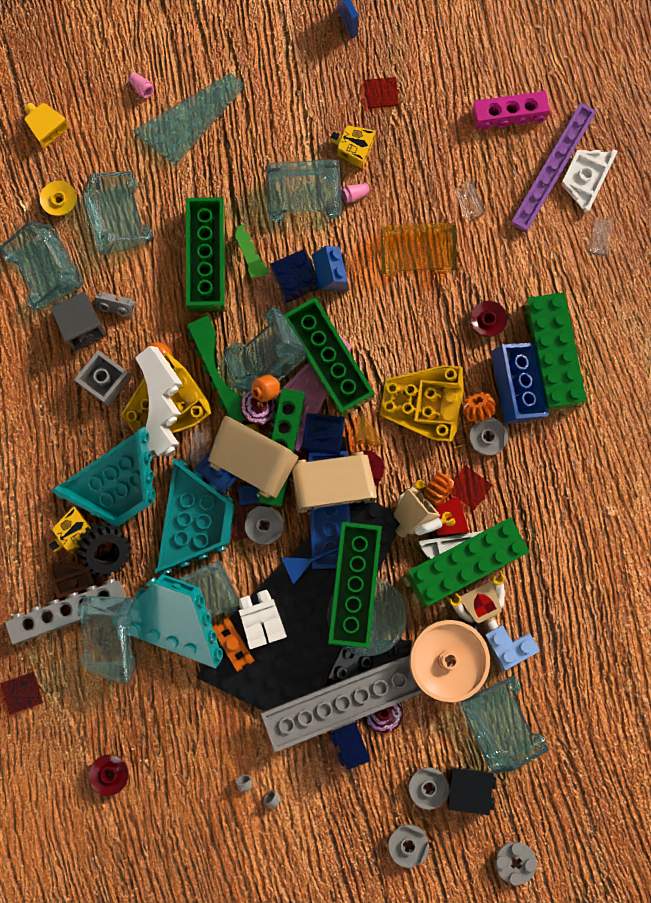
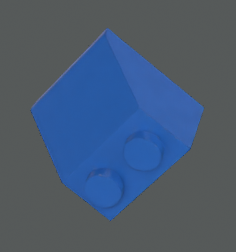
[311,246,350,291]

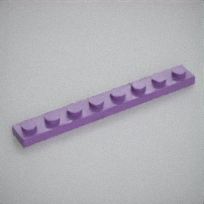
[511,103,597,233]

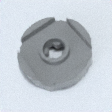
[469,417,508,456]
[245,506,283,545]
[408,767,449,810]
[388,824,429,868]
[495,841,537,886]

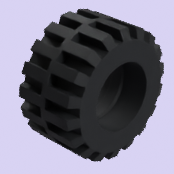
[76,522,131,577]

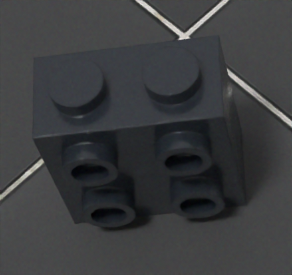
[447,766,496,815]

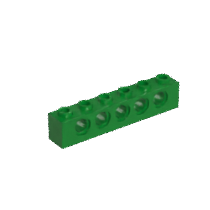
[257,388,306,508]

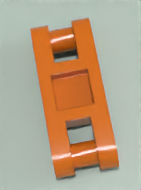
[212,617,255,672]

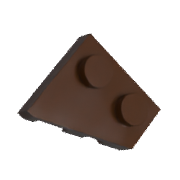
[46,563,96,600]

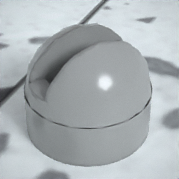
[236,775,252,793]
[263,790,281,809]

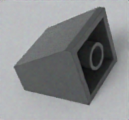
[51,291,107,352]

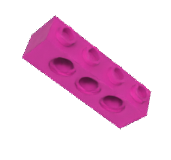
[472,91,550,130]

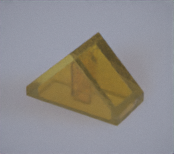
[353,411,384,447]

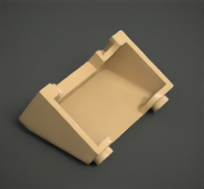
[208,416,299,499]
[291,452,377,513]

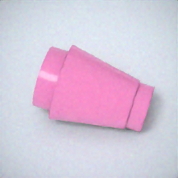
[128,72,154,98]
[341,183,370,204]

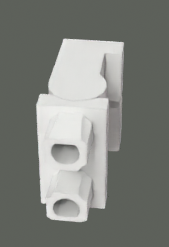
[239,590,287,649]

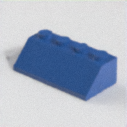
[491,343,549,424]

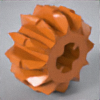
[463,392,496,423]
[423,473,454,506]

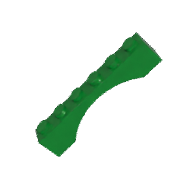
[187,315,250,425]

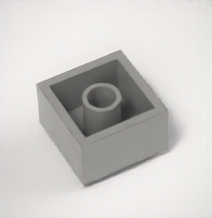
[74,350,132,407]

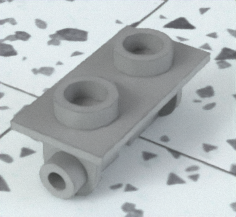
[95,292,136,318]

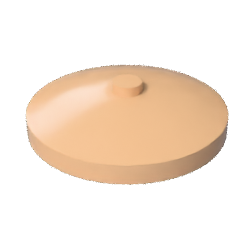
[409,620,490,702]

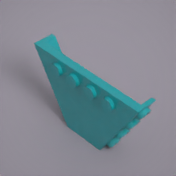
[50,426,156,527]
[155,458,235,575]
[107,574,223,668]

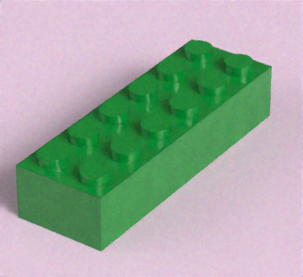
[186,197,226,312]
[524,292,587,412]
[283,297,375,417]
[404,517,529,608]
[328,522,382,649]

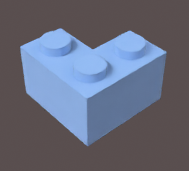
[482,625,540,670]

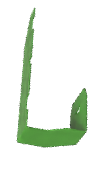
[235,224,270,278]

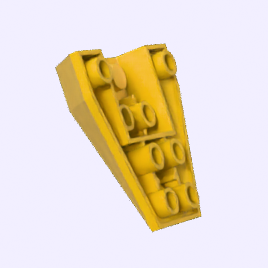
[121,352,211,434]
[380,365,464,442]

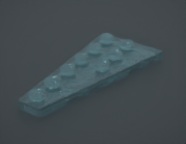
[133,73,245,165]

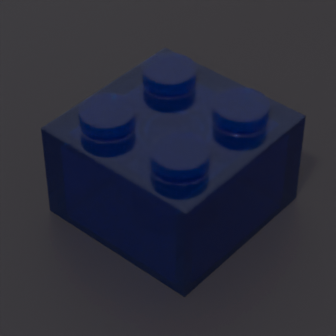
[270,249,319,303]
[330,721,370,770]

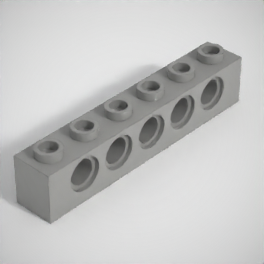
[5,579,128,645]

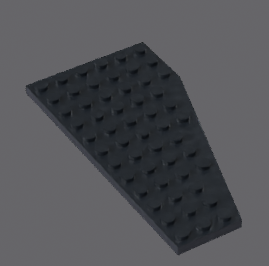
[197,501,400,711]

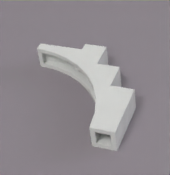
[135,346,183,460]

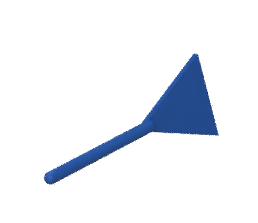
[282,546,339,585]

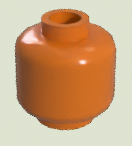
[251,374,280,402]

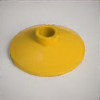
[40,181,77,216]

